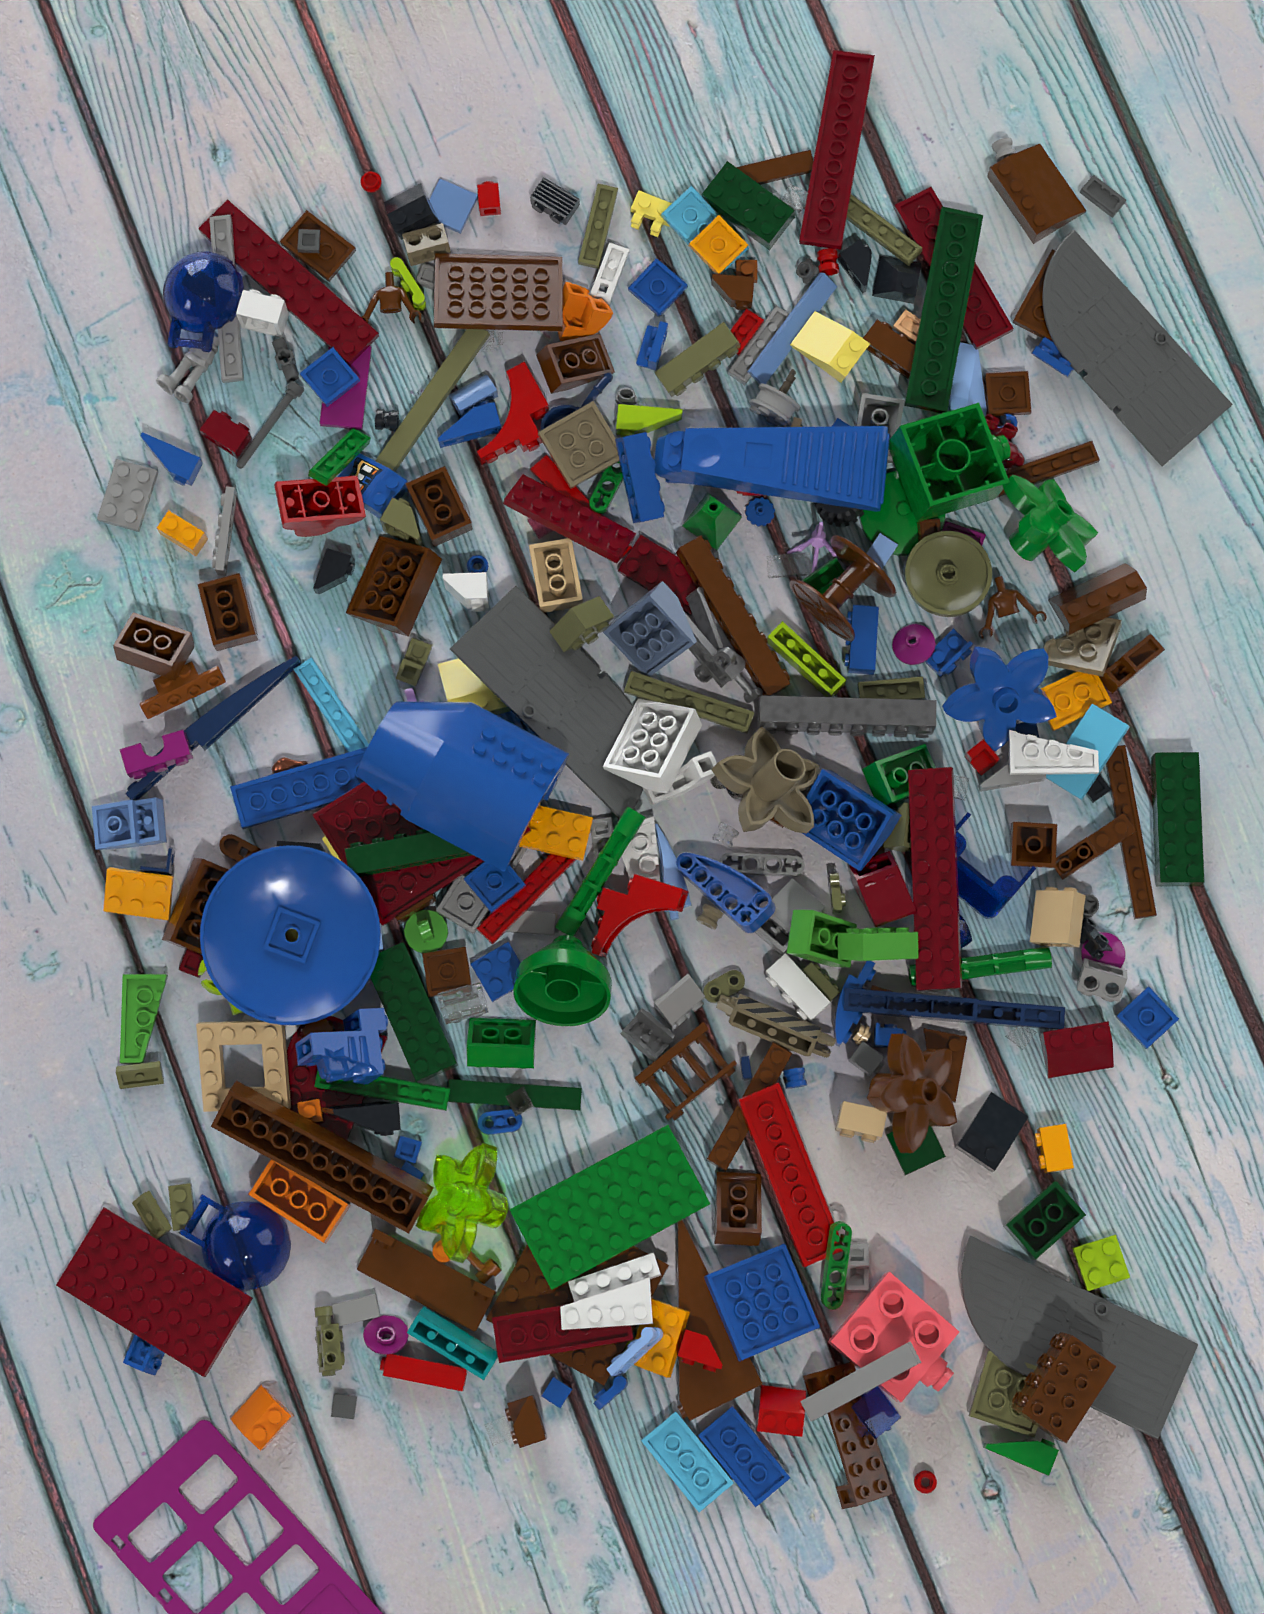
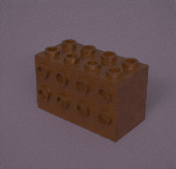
[1010,1332,1117,1444]

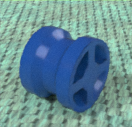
[783,1067,807,1089]

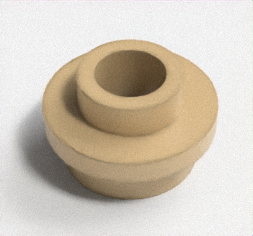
[851,1023,871,1045]

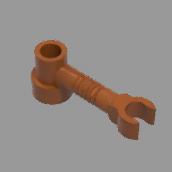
[448,1234,502,1284]

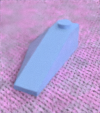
[947,342,987,417]

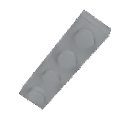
[212,487,237,576]

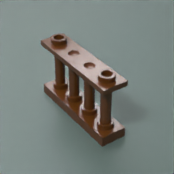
[634,1022,737,1121]

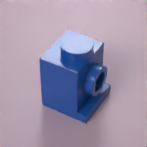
[874,1023,907,1048]

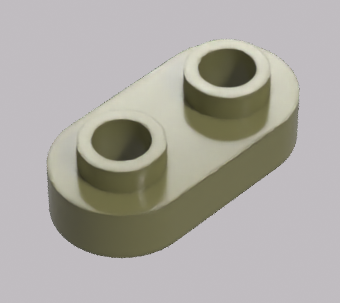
[703,970,745,1004]

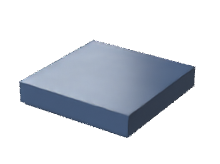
[430,179,478,234]

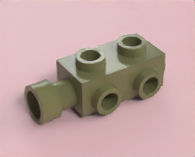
[314,1306,345,1377]

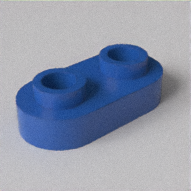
[478,1109,523,1135]

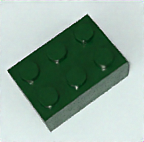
[1003,1181,1086,1260]

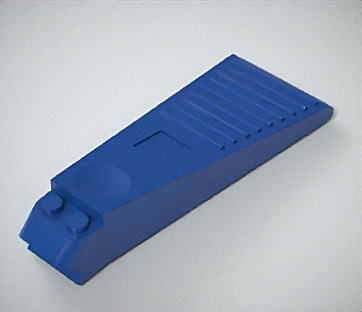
[654,426,890,511]

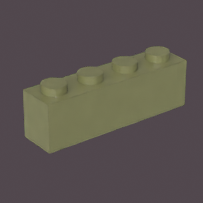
[654,322,741,397]

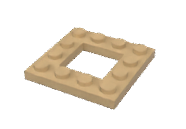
[196,1020,291,1112]

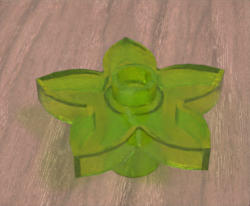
[415,1143,508,1263]

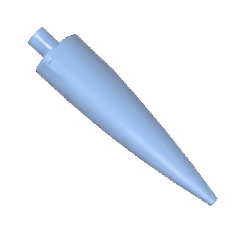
[655,824,692,920]

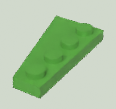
[120,974,168,1064]

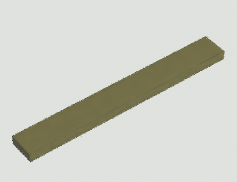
[375,329,490,472]

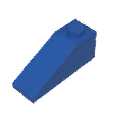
[438,401,501,448]
[140,432,203,486]

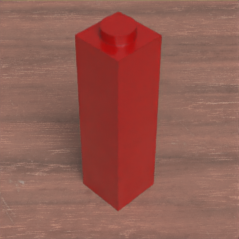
[380,1354,468,1391]

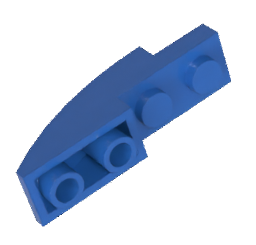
[834,961,876,1047]

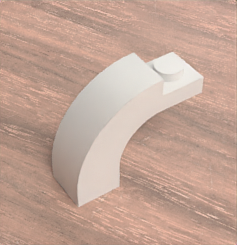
[643,751,717,805]

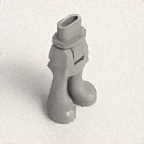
[156,332,219,403]

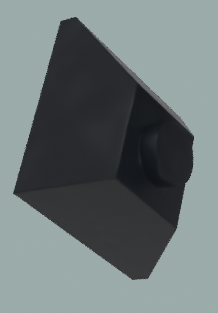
[872,255,921,304]

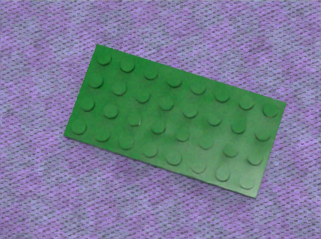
[509,1125,710,1290]

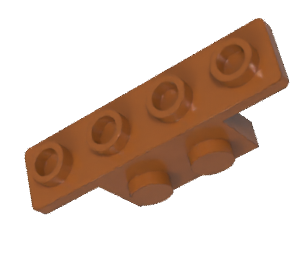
[139,661,226,719]

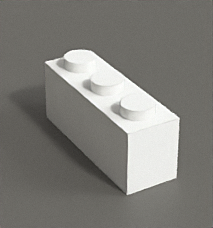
[765,953,831,1022]

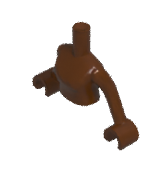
[360,272,425,327]
[978,576,1047,639]

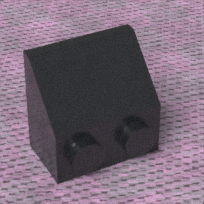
[384,183,439,240]

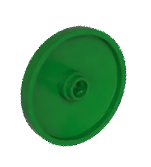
[859,471,946,556]

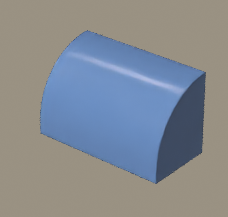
[448,374,498,417]

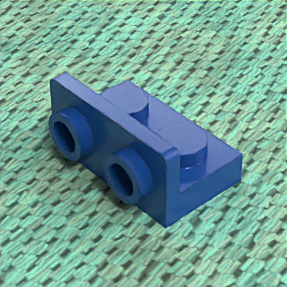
[636,321,668,371]
[1032,337,1074,378]
[925,628,973,678]
[123,1335,165,1375]

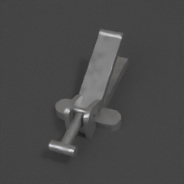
[684,587,763,703]

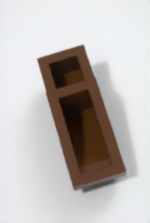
[1099,634,1165,694]

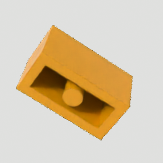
[157,510,208,556]
[1034,1124,1074,1173]

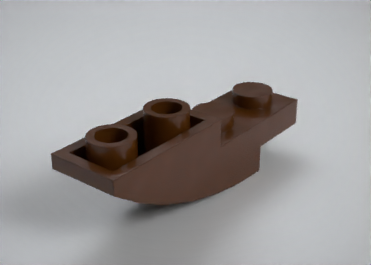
[1055,813,1136,880]

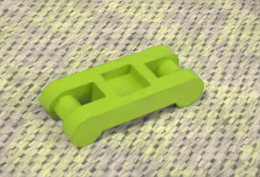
[390,257,426,311]

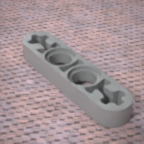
[719,853,805,877]

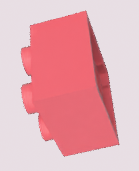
[828,1271,959,1403]

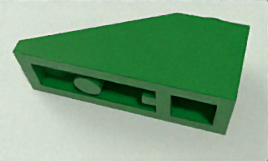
[983,1438,1059,1476]

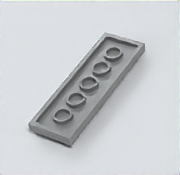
[436,846,527,935]

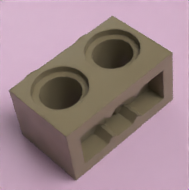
[402,223,451,266]

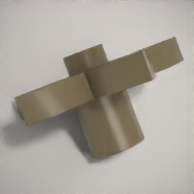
[711,726,820,834]

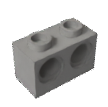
[1077,958,1127,1002]

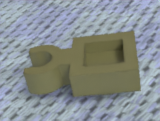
[829,873,846,913]

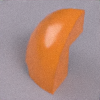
[558,282,613,341]

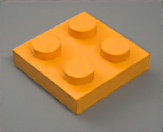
[688,215,748,274]

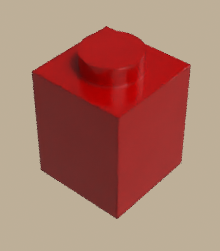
[477,181,501,216]

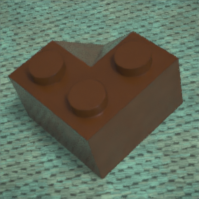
[505,1395,547,1448]

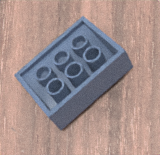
[603,581,697,677]

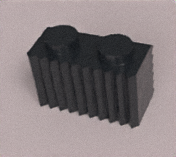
[530,177,580,225]

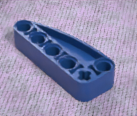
[676,852,776,933]

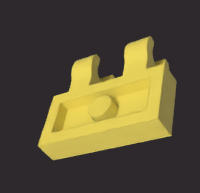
[630,191,672,237]

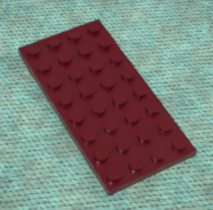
[56,1207,253,1377]

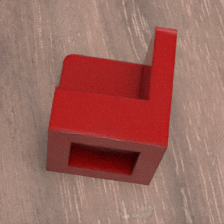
[964,739,1000,776]

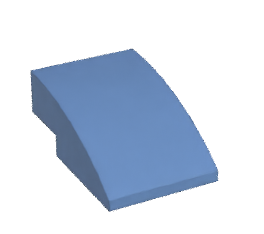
[92,797,167,850]

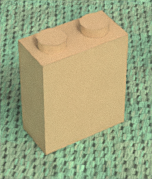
[1030,887,1086,948]

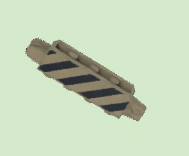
[716,994,836,1058]

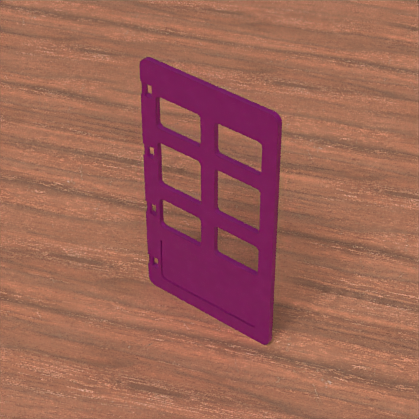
[93,1420,383,1614]

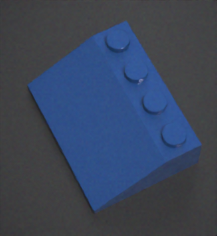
[802,769,902,871]

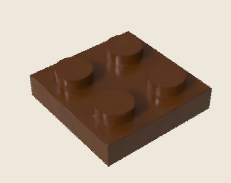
[985,371,1031,416]
[422,947,473,998]

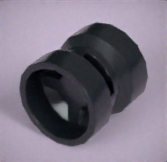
[375,408,399,432]

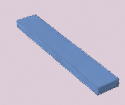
[747,272,837,384]

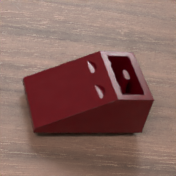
[849,851,917,928]

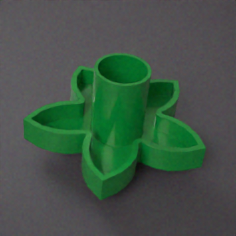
[1004,475,1098,573]

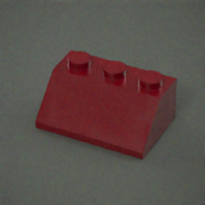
[1040,1021,1114,1078]

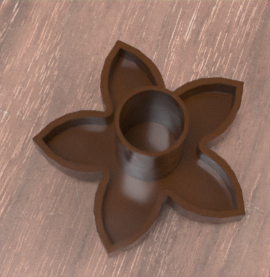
[867,1034,957,1153]

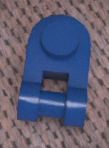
[593,1376,628,1410]

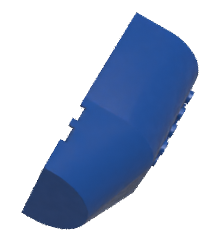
[356,701,569,872]

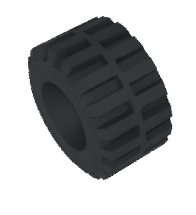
[813,502,864,527]

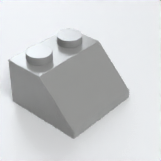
[654,974,705,1028]

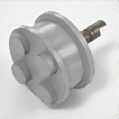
[749,369,801,427]

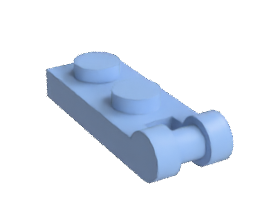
[607,1327,663,1376]

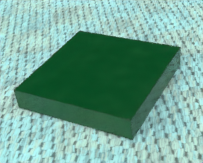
[886,1126,946,1175]

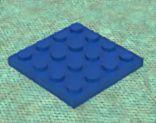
[704,1243,820,1361]

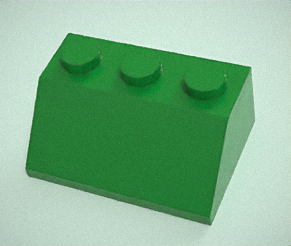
[467,1018,536,1069]

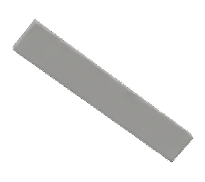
[800,1341,921,1422]

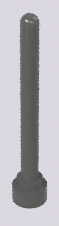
[236,380,304,469]

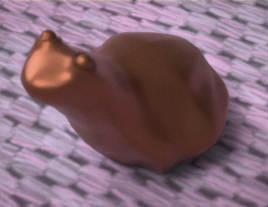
[272,757,308,774]

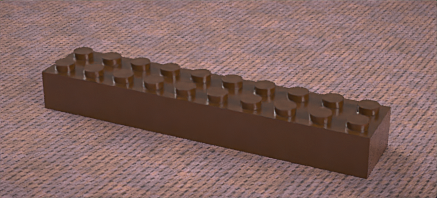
[211,1081,434,1234]

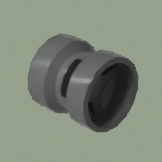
[1083,894,1099,918]

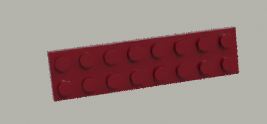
[894,186,1014,350]

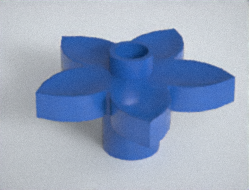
[942,646,1057,752]

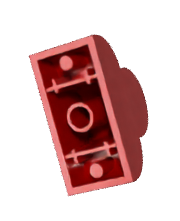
[274,476,366,537]

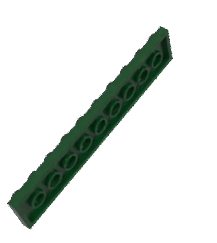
[904,206,983,414]

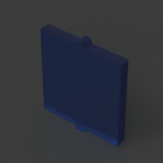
[851,1386,901,1439]

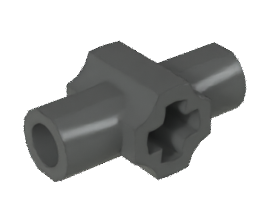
[272,338,299,383]

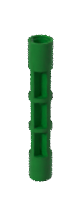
[555,806,646,936]
[908,946,1052,987]

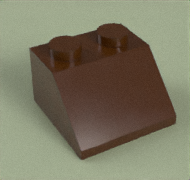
[1010,822,1057,868]

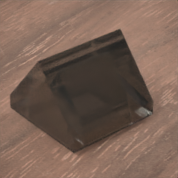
[506,1086,534,1116]

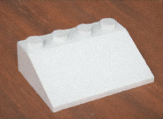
[603,699,702,794]

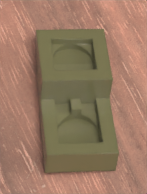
[396,638,433,686]

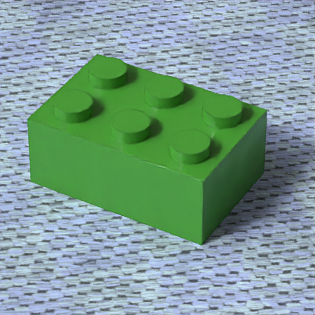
[787,910,857,968]
[837,927,918,961]

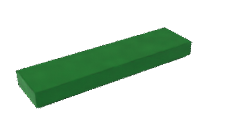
[308,428,371,486]

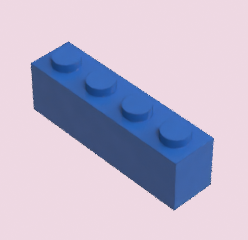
[615,432,665,523]

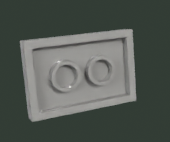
[97,459,158,532]

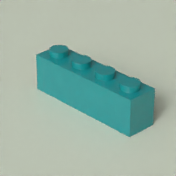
[407,1306,498,1380]

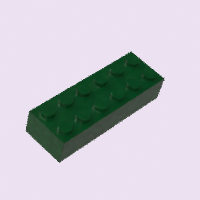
[1151,752,1204,887]
[345,829,472,877]
[370,942,458,1083]

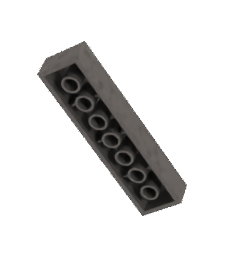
[758,696,937,738]

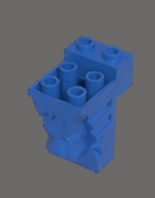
[295,1008,388,1084]

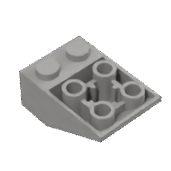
[755,878,825,956]

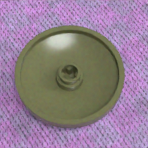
[905,531,992,617]

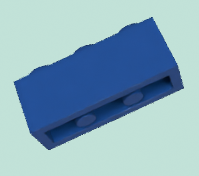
[844,605,879,675]

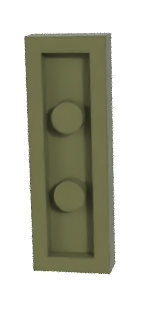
[857,676,925,700]

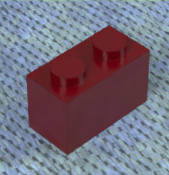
[200,410,252,459]

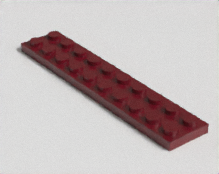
[799,50,875,250]
[198,199,379,365]
[908,767,962,991]

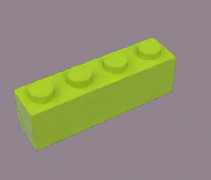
[767,621,846,697]

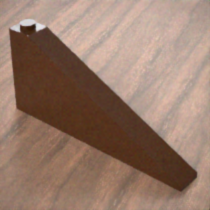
[677,1220,762,1421]

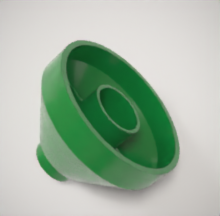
[513,935,612,1026]

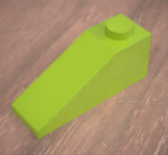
[616,404,682,437]

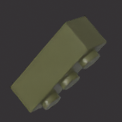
[802,962,839,1002]

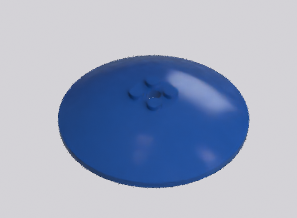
[200,845,381,1025]

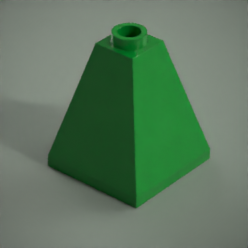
[682,492,742,551]

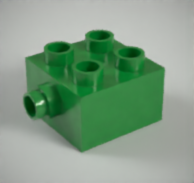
[889,403,1011,522]

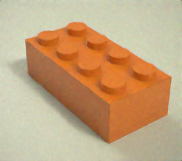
[248,1159,351,1244]

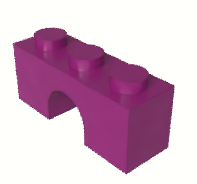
[119,729,193,779]

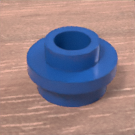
[467,555,489,573]

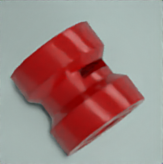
[817,248,839,276]

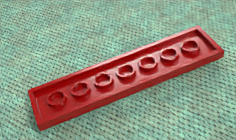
[737,1083,843,1267]

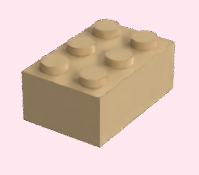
[529,538,583,613]

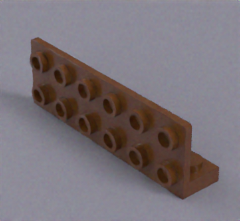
[357,1229,496,1331]
[803,1362,892,1509]

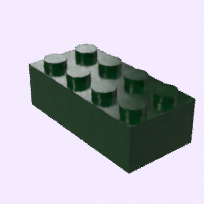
[702,161,795,251]

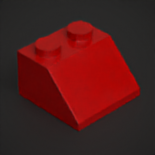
[756,1385,806,1437]

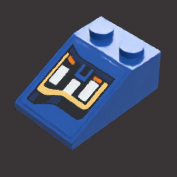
[338,453,408,519]

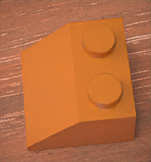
[230,1385,294,1451]

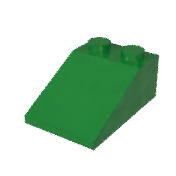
[862,744,936,806]

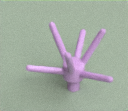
[787,522,840,573]

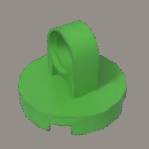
[404,910,449,954]

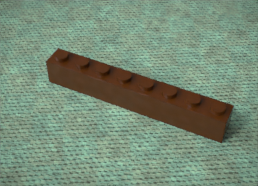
[676,536,791,696]

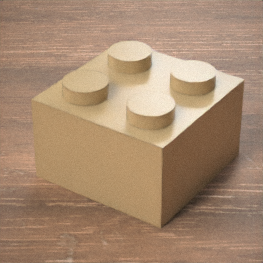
[835,1101,887,1143]

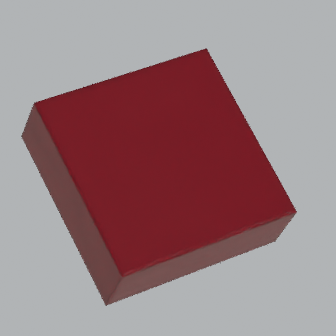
[178,950,203,978]

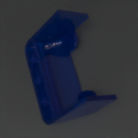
[956,812,1036,919]

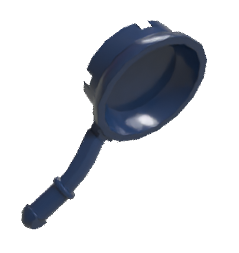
[540,372,613,431]

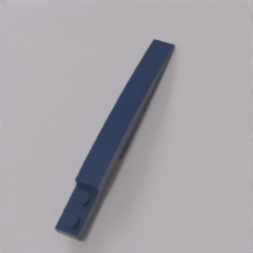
[125,656,301,801]
[843,988,1065,1030]

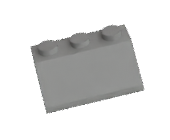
[856,393,905,463]

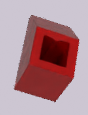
[677,1329,723,1372]

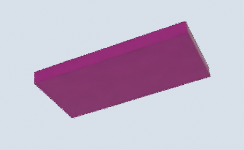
[320,346,372,430]

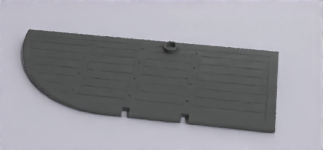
[1043,230,1233,467]
[450,586,643,819]
[961,1236,1198,1440]

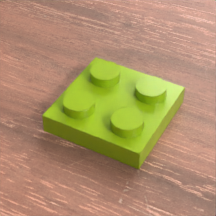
[1072,1235,1130,1291]

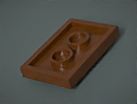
[280,210,356,282]

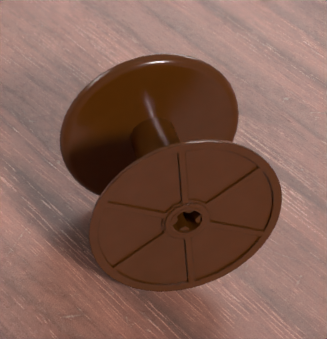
[789,535,897,642]

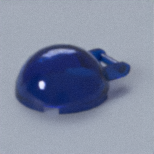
[163,251,244,352]
[179,1194,291,1291]

